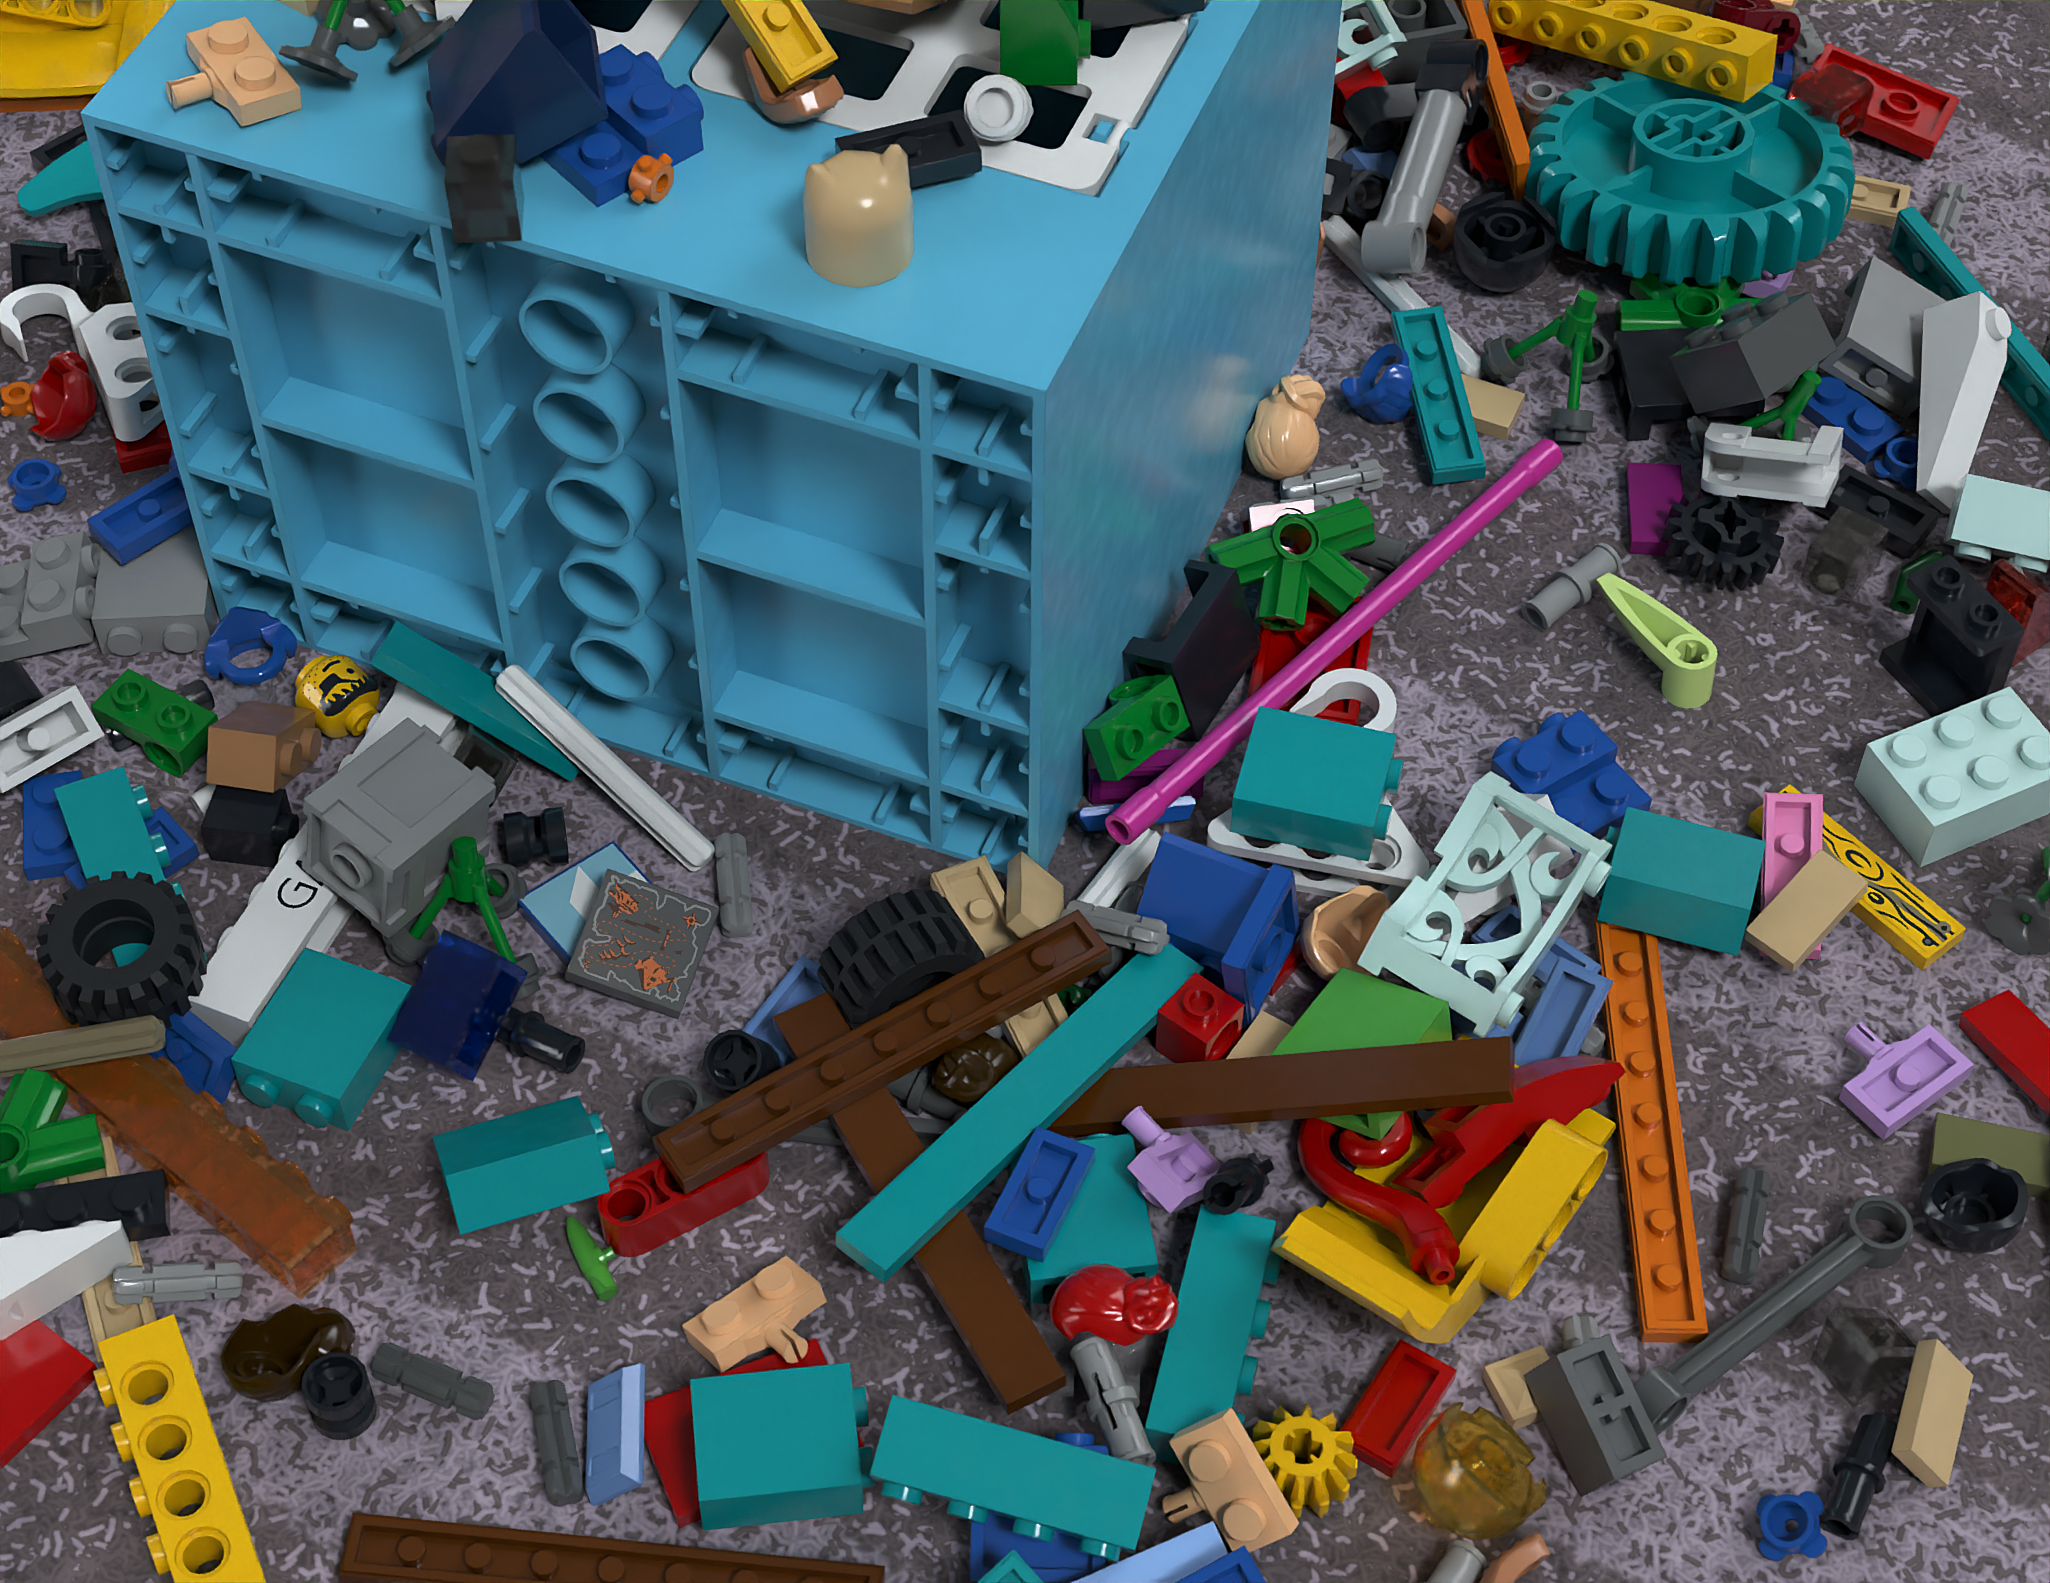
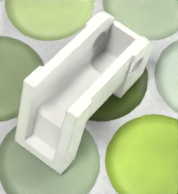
[1701,423,1844,508]

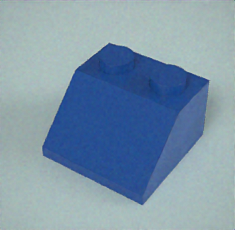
[1136,831,1269,990]

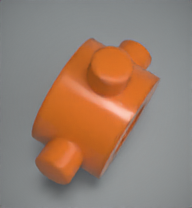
[629,153,674,204]
[0,382,35,417]

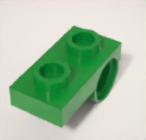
[91,668,218,778]
[1083,675,1190,781]

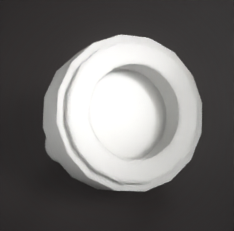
[964,74,1034,142]

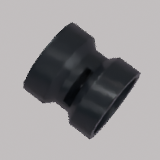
[503,806,569,870]
[703,1030,781,1094]
[301,1352,377,1440]

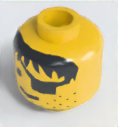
[295,655,380,739]

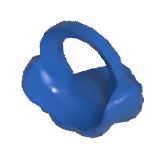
[1340,344,1413,424]
[204,606,297,685]

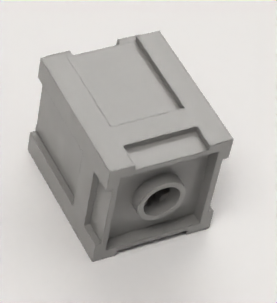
[302,717,496,939]

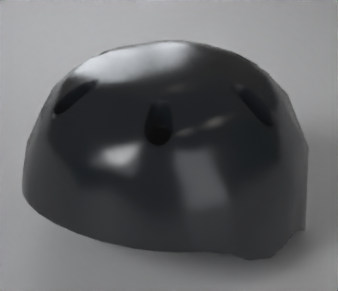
[1920,1158,2029,1254]

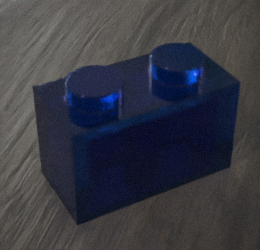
[387,930,529,1081]

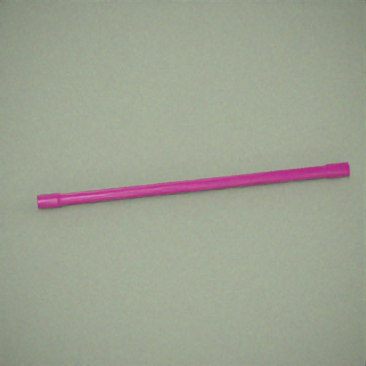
[1105,439,1563,845]

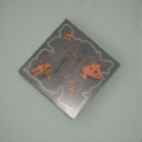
[565,869,720,1019]

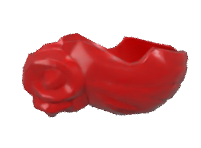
[29,351,98,441]
[1049,1264,1179,1346]

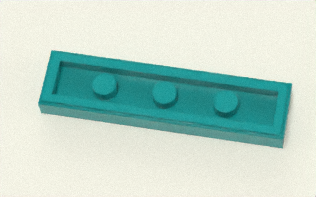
[1390,306,1486,485]
[371,620,580,782]

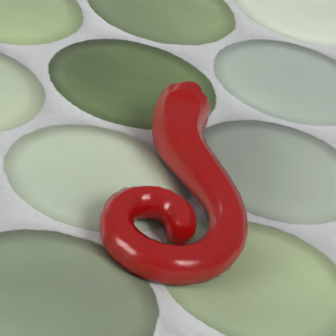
[1297,1111,1460,1285]

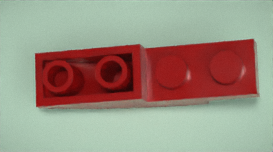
[1391,1055,1626,1210]

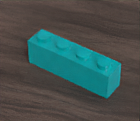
[54,766,208,968]
[1145,1204,1283,1466]
[870,1395,1157,1562]

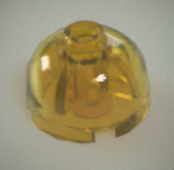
[1411,1402,1547,1541]

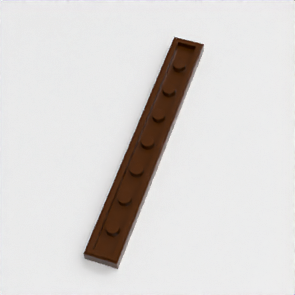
[653,909,1112,1194]
[773,992,1066,1415]
[1046,1036,1515,1137]
[338,1513,886,1583]

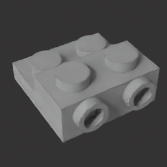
[0,531,101,662]

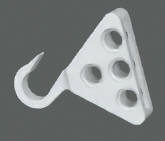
[0,284,165,442]
[1207,668,1430,905]

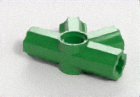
[1614,272,1764,335]
[1204,497,1376,632]
[0,1068,107,1194]

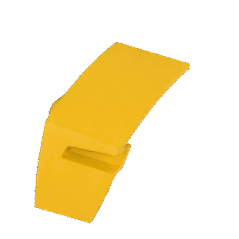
[0,0,176,98]
[1270,1033,1616,1344]

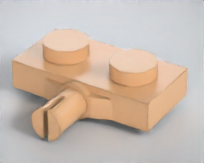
[165,16,302,127]
[682,1256,827,1373]
[1163,1407,1299,1553]

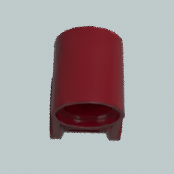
[1710,0,1801,54]

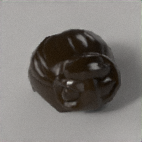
[931,1032,1020,1108]
[220,1304,355,1402]

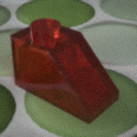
[1790,62,1874,139]
[1985,558,2050,668]

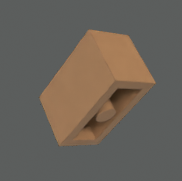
[206,701,322,793]

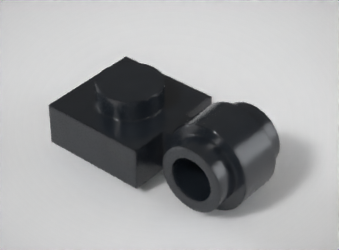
[10,239,113,296]

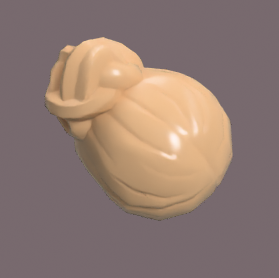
[1245,374,1325,482]
[1299,885,1392,983]

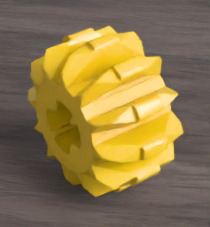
[1252,1402,1358,1519]

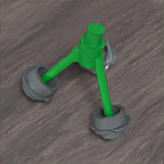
[1480,290,1615,443]
[382,836,546,1003]

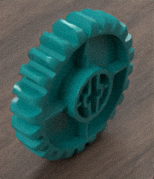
[1525,71,1855,286]

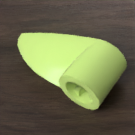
[1596,572,1718,709]

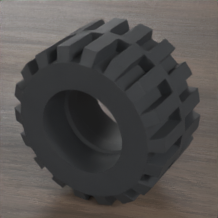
[36,871,207,1028]
[817,889,986,1030]

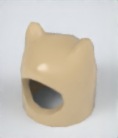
[802,144,914,288]

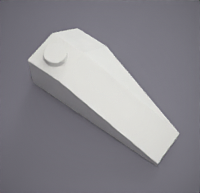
[1916,291,2011,514]

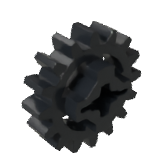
[1661,488,1784,591]

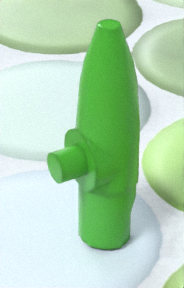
[566,1216,618,1301]

